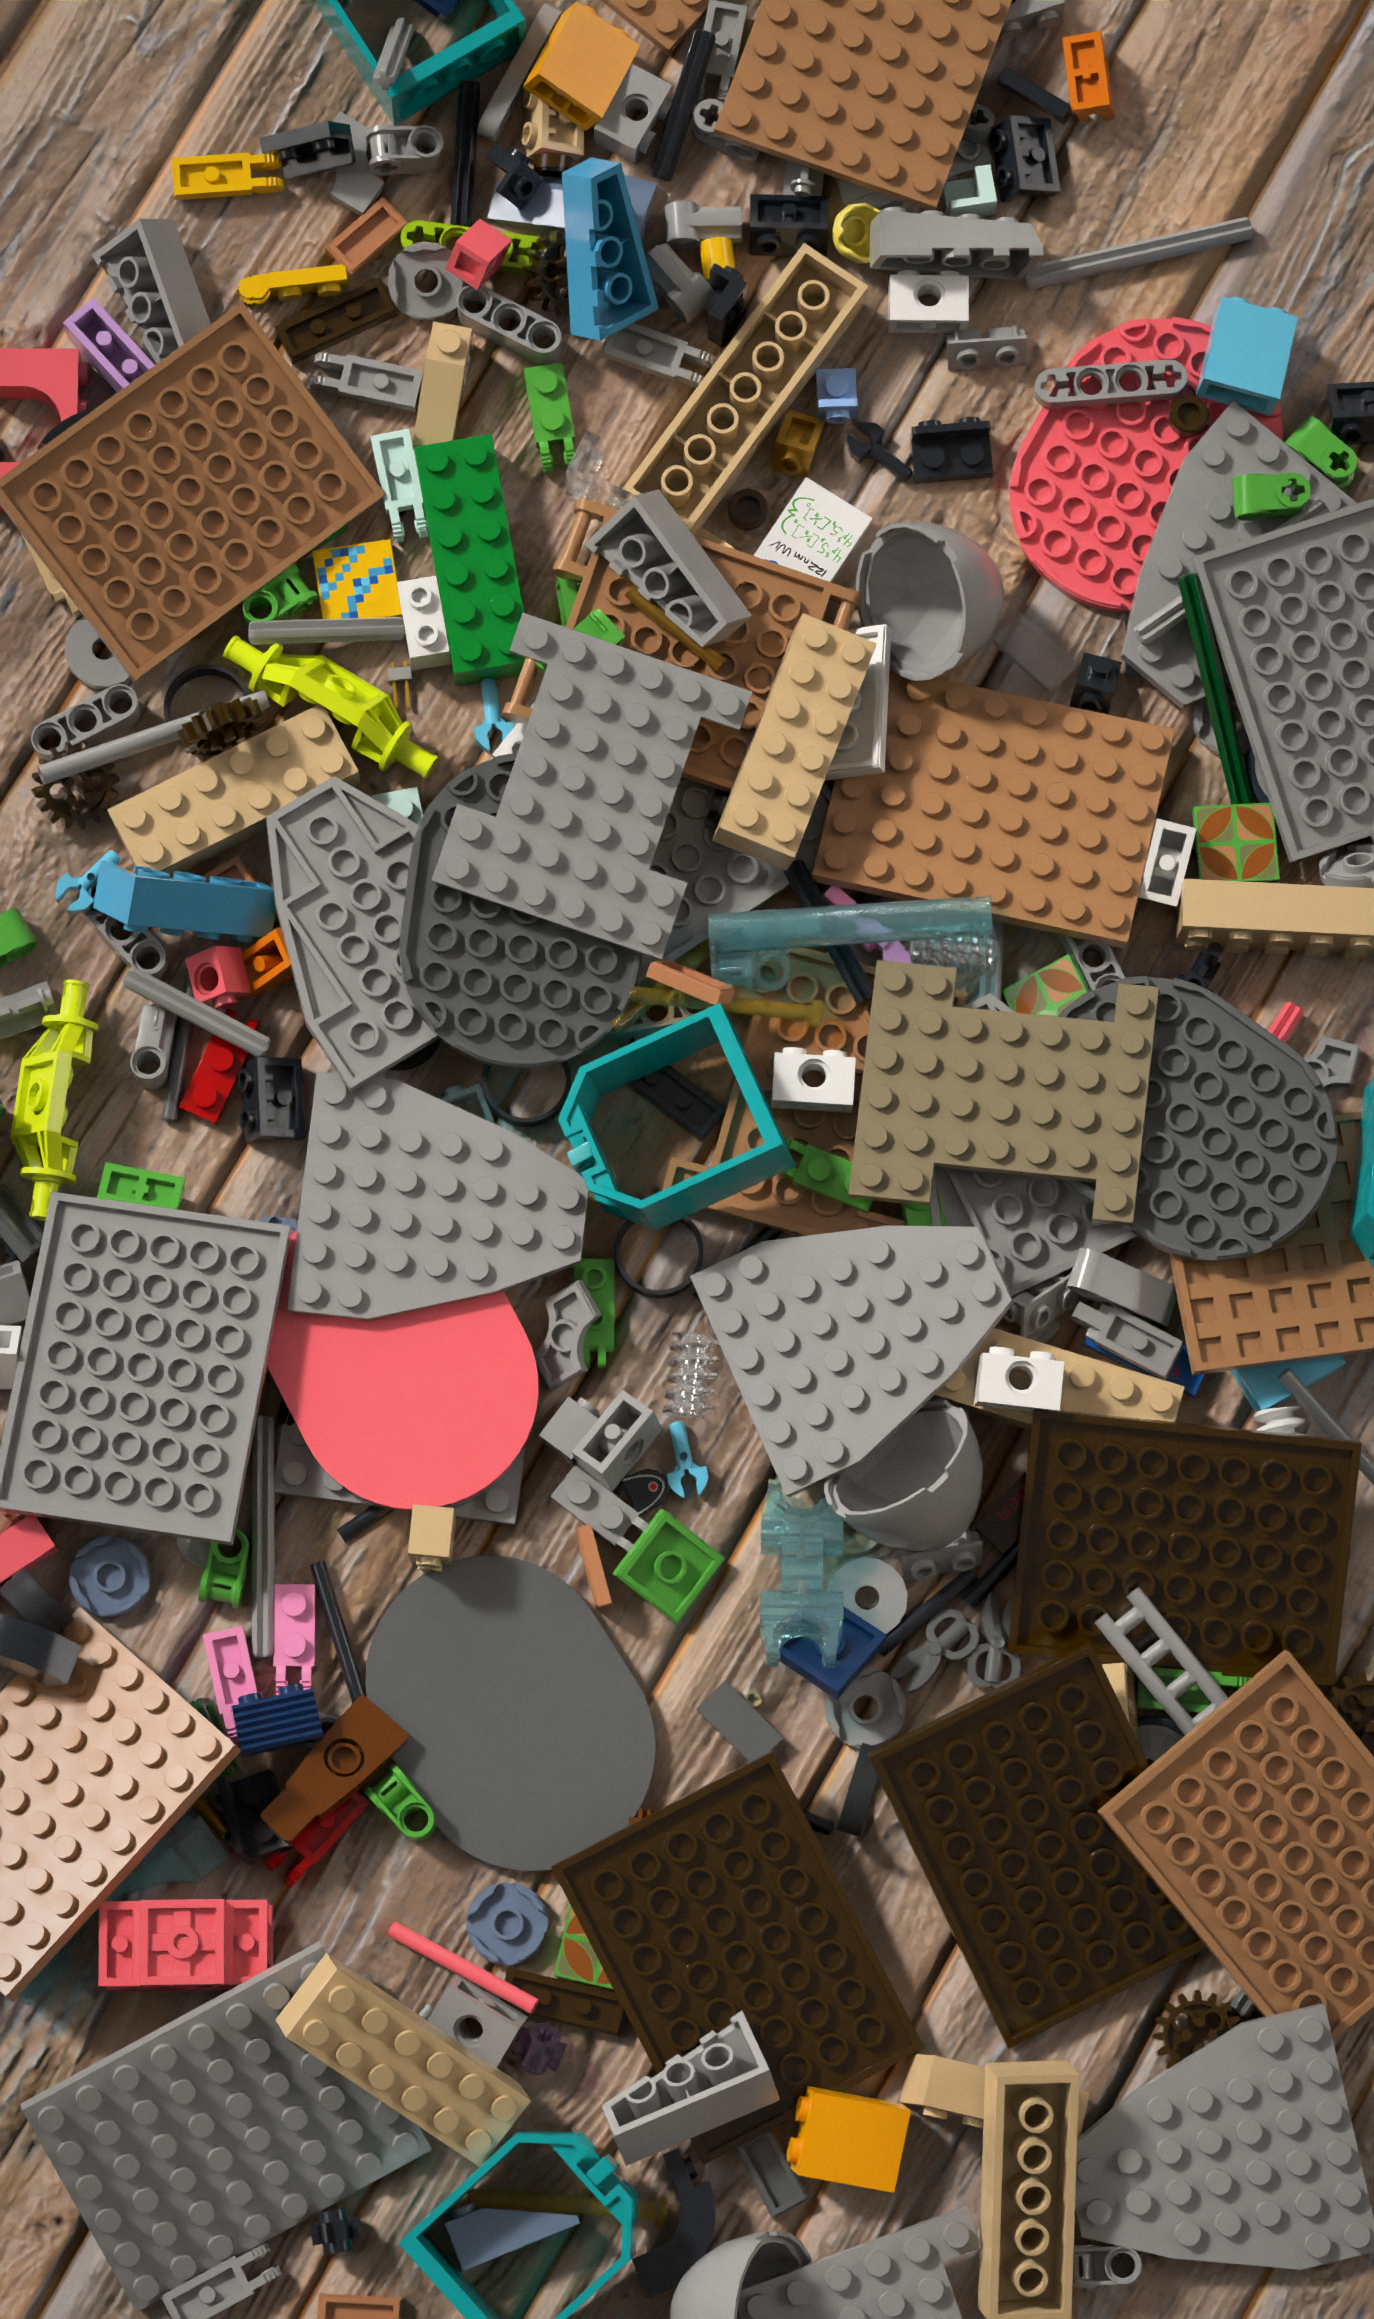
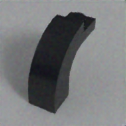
[0,1613,82,1686]
[632,2148,716,2298]

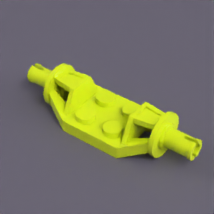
[223,635,439,779]
[10,980,99,1221]

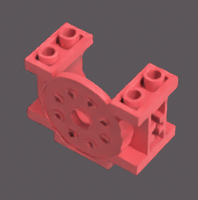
[98,1899,273,1991]

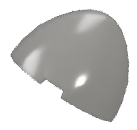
[856,522,1004,681]
[824,1398,983,1551]
[670,2231,812,2319]

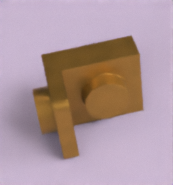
[771,409,825,479]

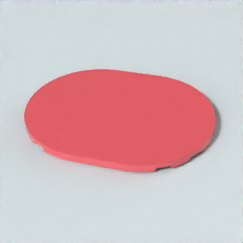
[1009,317,1283,613]
[267,1230,539,1510]

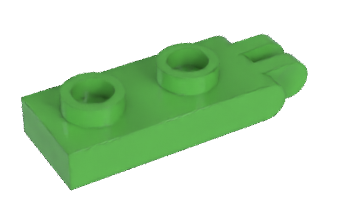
[574,1259,615,1368]

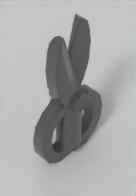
[967,1593,1021,1689]
[891,1608,980,1694]

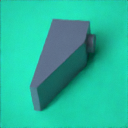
[445,2203,580,2271]

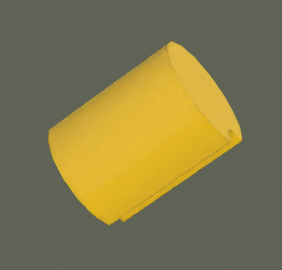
[699,237,735,284]

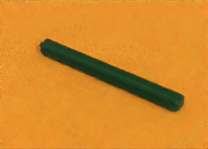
[1178,573,1253,805]

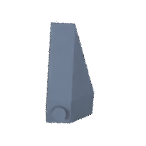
[487,175,658,243]

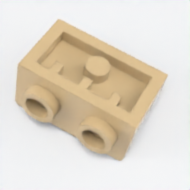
[521,89,584,160]

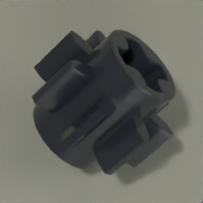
[310,2208,362,2255]

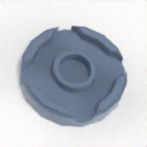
[69,1536,151,1618]
[466,1882,549,1966]

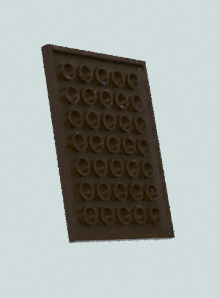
[1007,1409,1362,1686]
[867,1642,1207,2049]
[551,1751,924,2165]

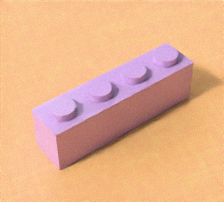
[63,298,155,393]

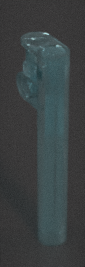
[708,895,993,991]

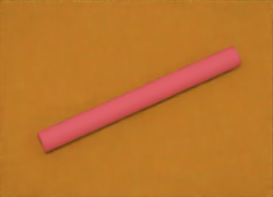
[387,1921,539,2014]

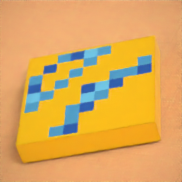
[312,539,403,619]

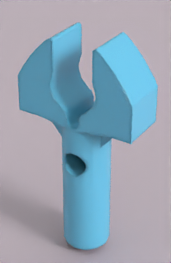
[474,678,514,754]
[55,850,121,914]
[666,1421,709,1500]

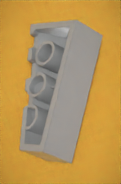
[870,207,1044,281]
[92,219,211,364]
[584,489,752,647]
[601,2011,780,2166]

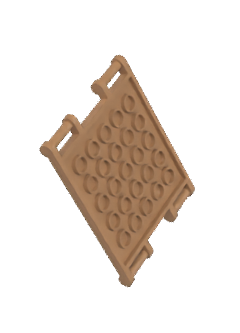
[502,498,863,793]

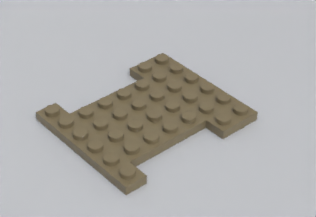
[848,960,1159,1227]

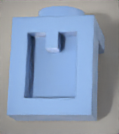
[816,368,858,424]

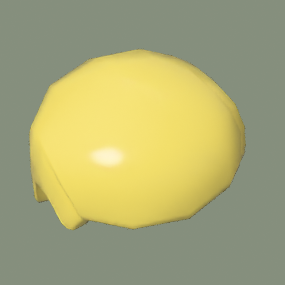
[832,203,880,264]

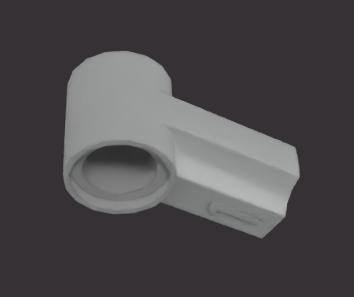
[665,201,742,250]
[646,242,715,324]
[130,1004,178,1090]

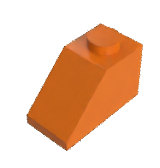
[242,927,294,999]

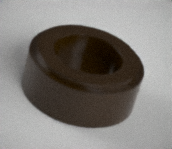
[533,153,573,178]
[1168,396,1209,437]
[728,489,768,531]

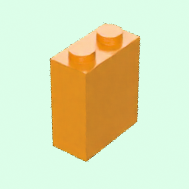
[523,1,641,131]
[787,2086,911,2193]

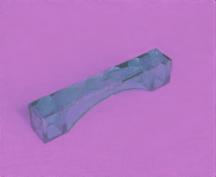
[19,1816,231,2006]

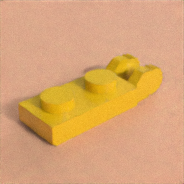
[171,152,284,201]
[237,264,349,307]

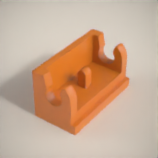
[1062,31,1115,122]

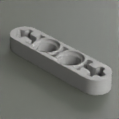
[477,3,564,142]
[1033,359,1188,409]

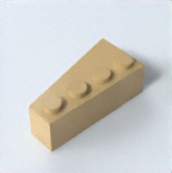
[899,2054,1090,2138]

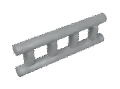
[1095,1587,1228,1735]

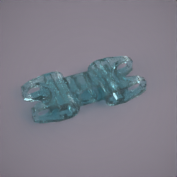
[760,1479,844,1668]

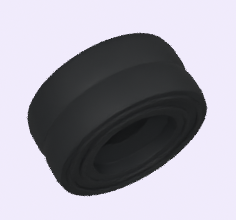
[0,1568,73,1634]

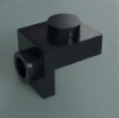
[485,144,544,210]
[1069,652,1122,715]

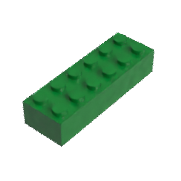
[414,434,526,686]

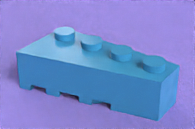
[562,157,659,341]
[93,861,276,943]

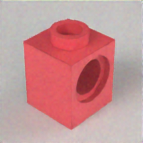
[445,219,512,290]
[185,946,251,1010]

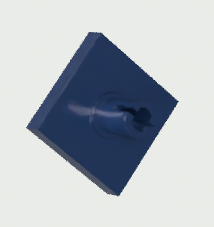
[771,1591,887,1700]

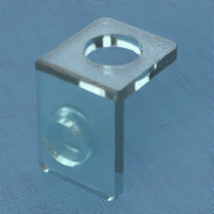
[440,1084,495,1124]

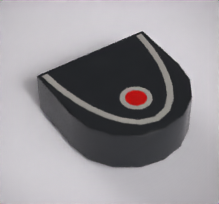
[621,1469,669,1517]

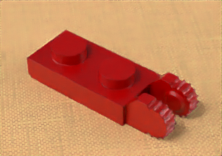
[179,1008,260,1125]
[265,1792,370,1889]

